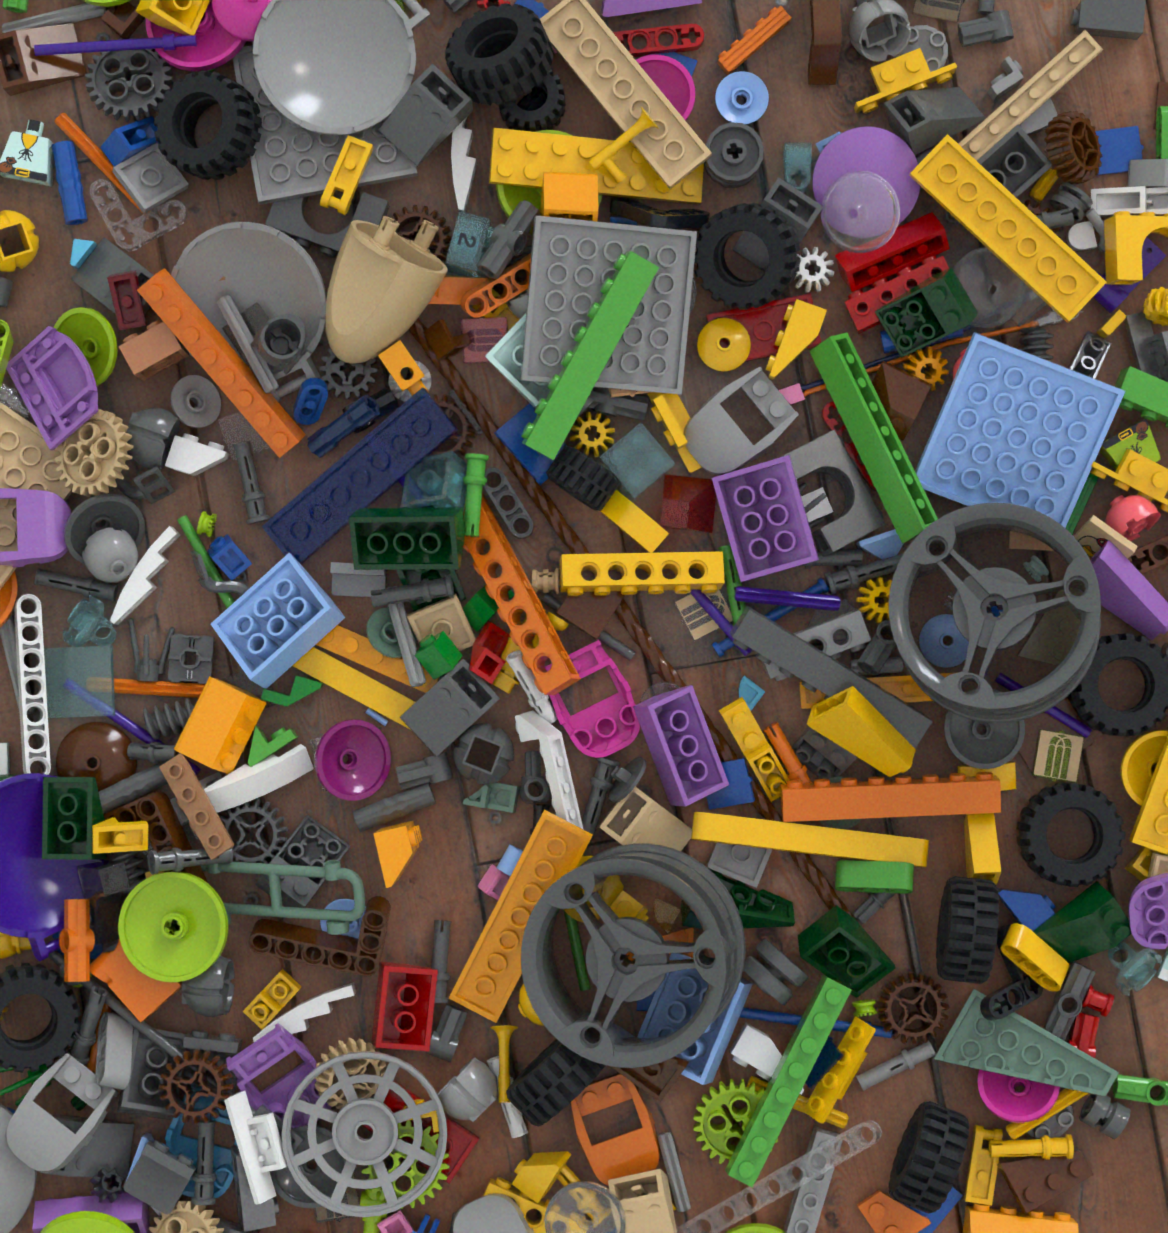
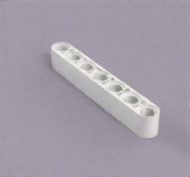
[14,594,51,775]

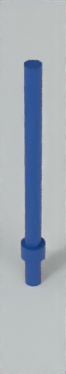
[739,1007,892,1038]

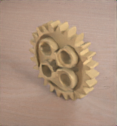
[55,409,133,497]
[149,1201,224,1233]

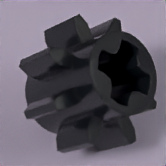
[90,1168,125,1203]

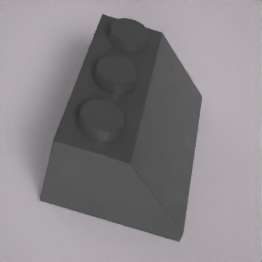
[977,124,1052,198]

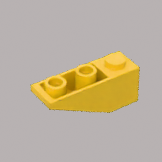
[765,299,827,380]

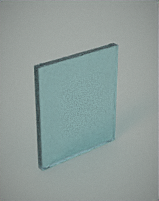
[40,645,115,718]

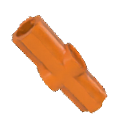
[59,899,95,982]

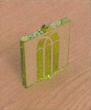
[1032,729,1084,783]

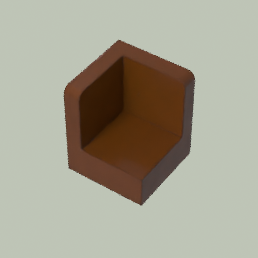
[101,2,145,39]
[423,319,472,360]

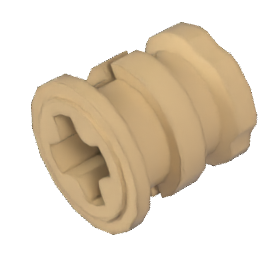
[532,568,560,594]

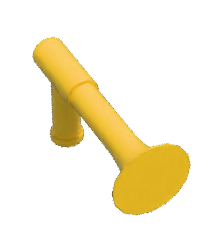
[589,107,659,184]
[490,1025,518,1103]

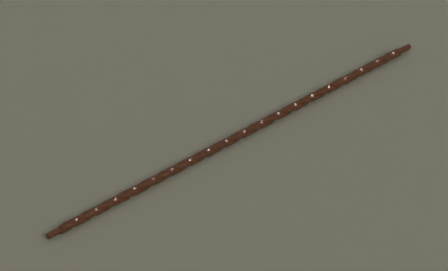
[408,317,857,921]

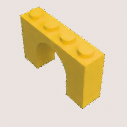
[1104,211,1168,285]

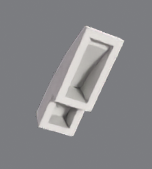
[1091,186,1168,218]

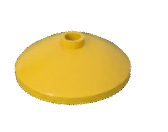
[1120,730,1168,806]

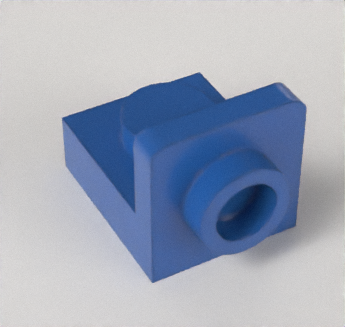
[207,534,252,581]

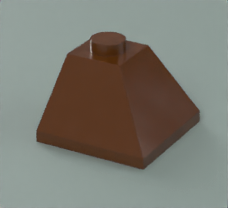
[872,361,932,441]

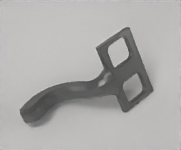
[91,466,175,504]
[190,550,249,597]

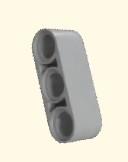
[95,1012,133,1090]

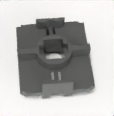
[168,634,214,684]

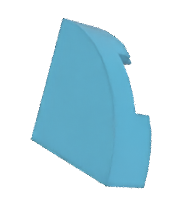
[738,675,765,711]

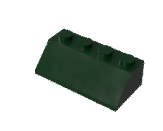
[349,507,465,570]

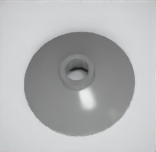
[171,375,221,428]

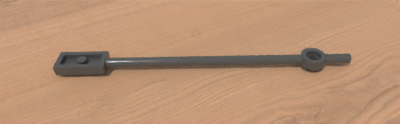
[45,942,305,1152]

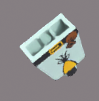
[0,120,54,187]

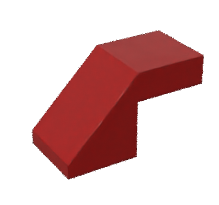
[469,621,511,684]

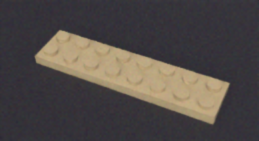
[540,0,712,189]

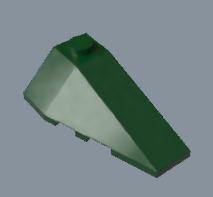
[681,868,795,929]

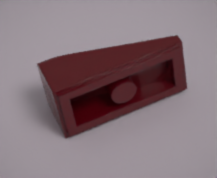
[107,270,146,331]

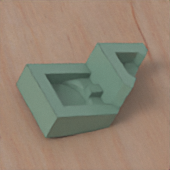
[463,782,520,813]

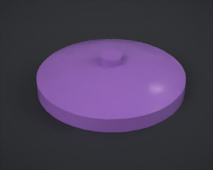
[812,126,920,236]

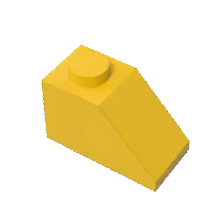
[512,1151,572,1204]

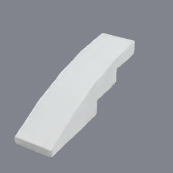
[451,117,477,216]
[110,526,181,625]
[204,744,314,813]
[253,982,356,1042]

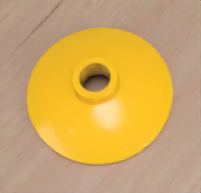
[697,318,751,372]

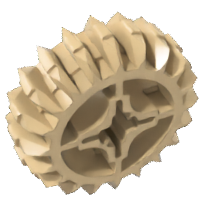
[314,1037,386,1110]

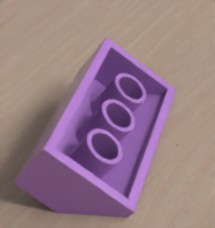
[633,685,729,807]
[32,1192,151,1233]

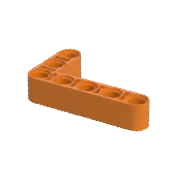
[460,253,531,318]

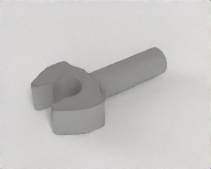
[1085,208,1105,253]

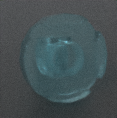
[63,595,116,648]
[1108,942,1162,996]

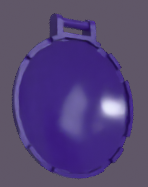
[0,773,104,961]

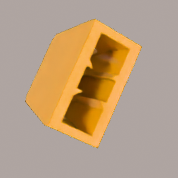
[378,340,429,401]

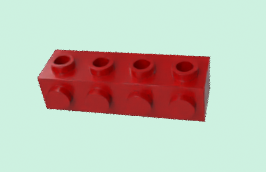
[835,212,950,292]
[845,255,949,335]

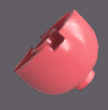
[1105,495,1161,542]

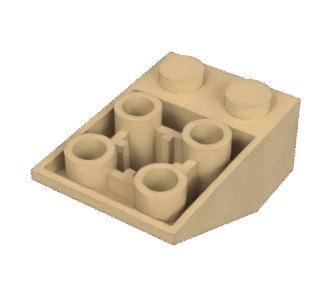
[599,786,692,851]
[608,1169,677,1233]

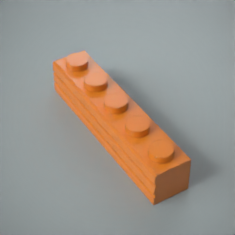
[717,5,792,76]

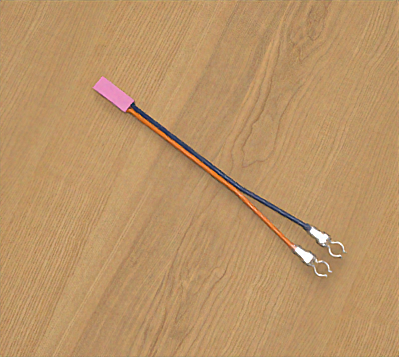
[759,291,1083,416]

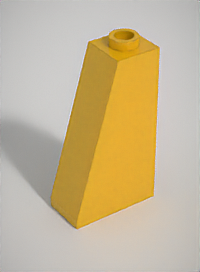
[807,686,916,777]

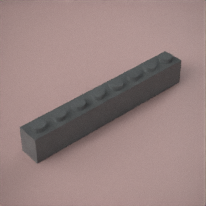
[730,606,933,748]

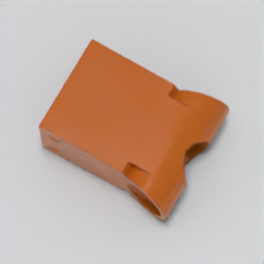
[90,939,182,1023]

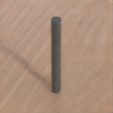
[542,593,636,661]

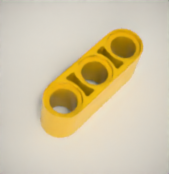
[1000,923,1070,992]

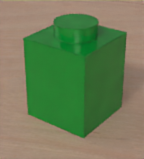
[414,631,463,680]

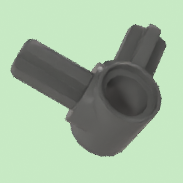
[519,751,552,804]

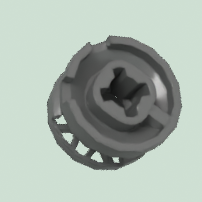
[1049,182,1093,222]

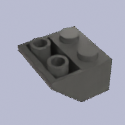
[792,726,858,779]

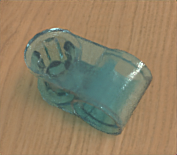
[783,142,812,193]

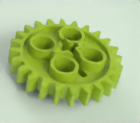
[693,1078,778,1164]
[362,1120,450,1209]

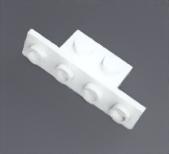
[224,1091,287,1205]

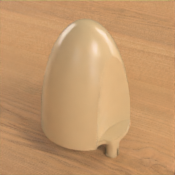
[325,216,448,364]

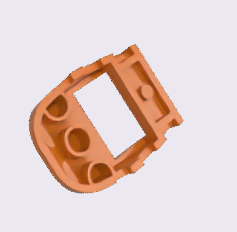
[570,1073,660,1186]

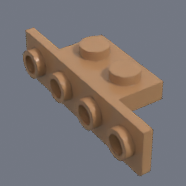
[159,753,234,860]

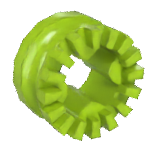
[197,511,217,537]
[852,999,878,1017]

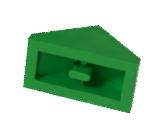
[463,584,514,632]

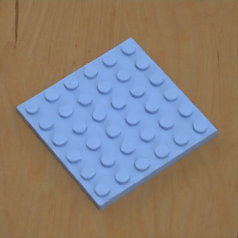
[915,332,1125,528]

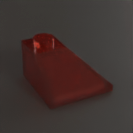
[659,474,716,533]

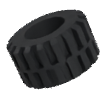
[498,69,566,132]
[546,446,620,511]

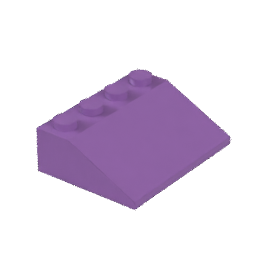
[712,455,819,582]

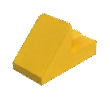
[92,817,148,854]

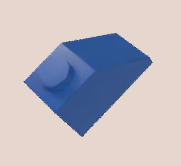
[100,116,161,167]
[998,888,1056,931]

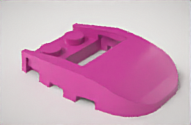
[545,640,640,758]

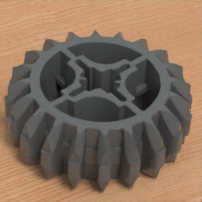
[219,798,289,864]

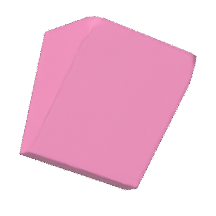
[478,865,510,900]
[377,1210,414,1233]

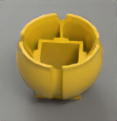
[0,210,39,272]

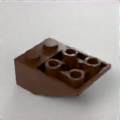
[0,23,87,96]

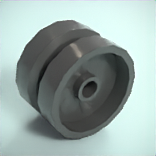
[704,122,764,188]
[743,937,809,1006]

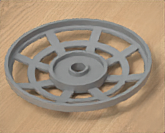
[282,1051,447,1217]

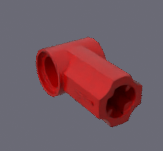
[1067,1012,1100,1058]

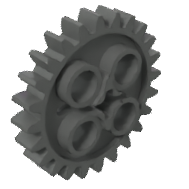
[85,37,174,122]

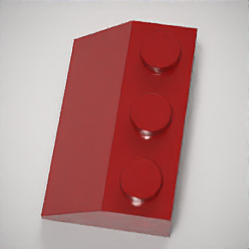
[371,962,438,1051]

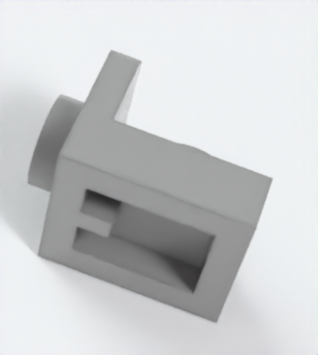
[987,56,1024,101]

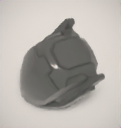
[251,314,306,375]

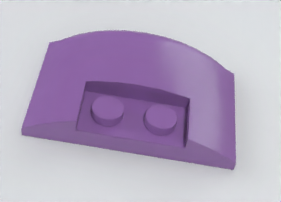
[6,326,98,450]

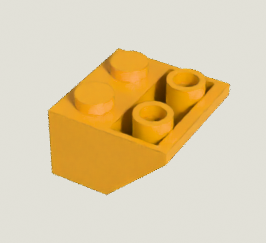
[540,172,598,222]

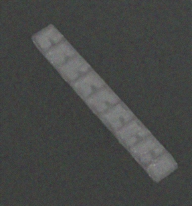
[676,1120,882,1233]

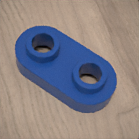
[293,378,328,425]

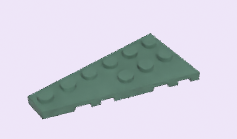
[934,989,1119,1097]

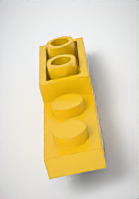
[719,697,789,802]

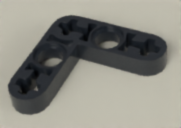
[609,197,710,229]
[980,924,1043,1021]

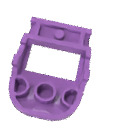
[0,488,72,567]
[1128,872,1168,949]
[226,1023,331,1129]

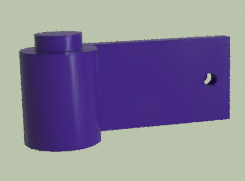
[1093,237,1166,313]

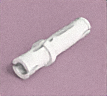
[506,650,557,724]
[487,1055,528,1138]

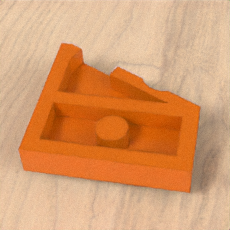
[857,1190,931,1233]

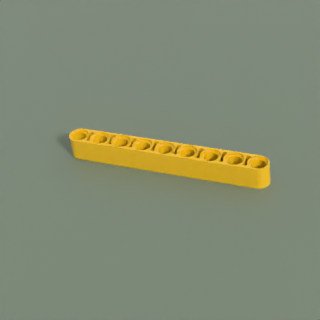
[691,812,929,867]

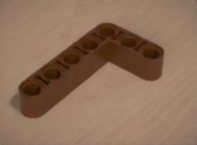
[808,0,841,85]
[104,791,208,883]
[248,896,391,976]

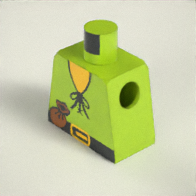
[1099,419,1161,471]

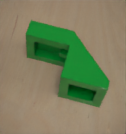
[261,675,324,707]

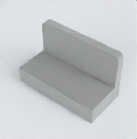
[330,562,387,597]

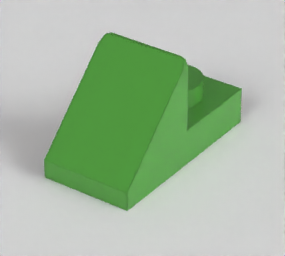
[248,725,298,767]

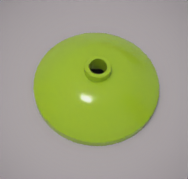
[54,307,117,386]

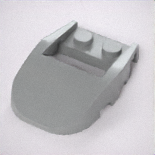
[684,367,799,476]
[6,1053,119,1173]
[452,1193,534,1233]

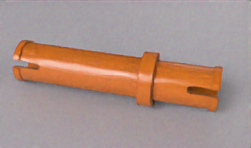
[763,722,812,784]

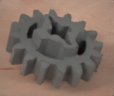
[319,347,378,400]

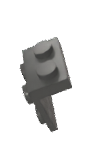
[183,1030,242,1092]
[123,1140,197,1214]

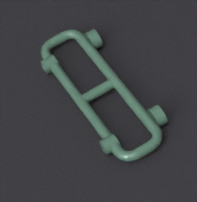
[200,856,365,935]

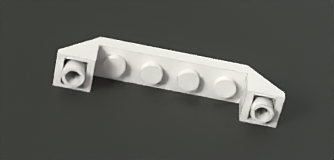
[515,710,584,830]

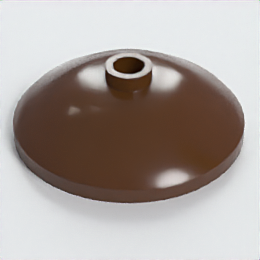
[56,722,137,792]

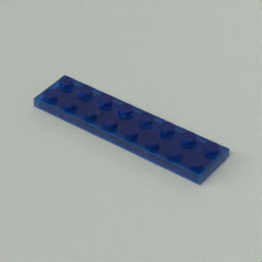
[262,388,458,564]

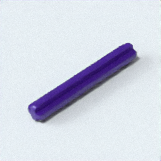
[734,586,841,611]

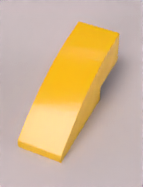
[600,490,669,553]

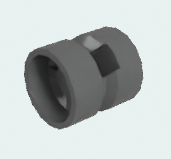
[1079,1094,1131,1139]

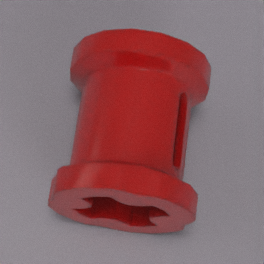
[1082,985,1114,1017]

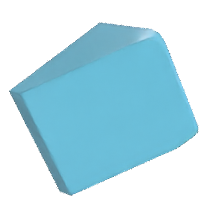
[70,239,97,270]

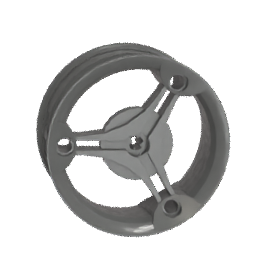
[889,503,1101,723]
[521,843,746,1068]

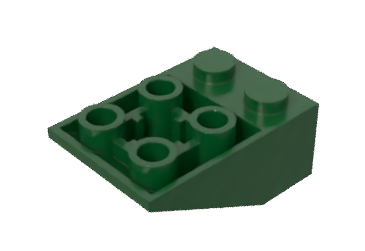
[875,267,978,358]

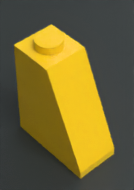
[964,813,1001,886]

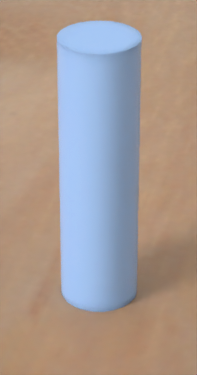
[365,708,389,726]

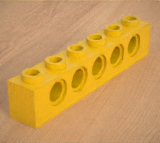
[559,551,725,596]

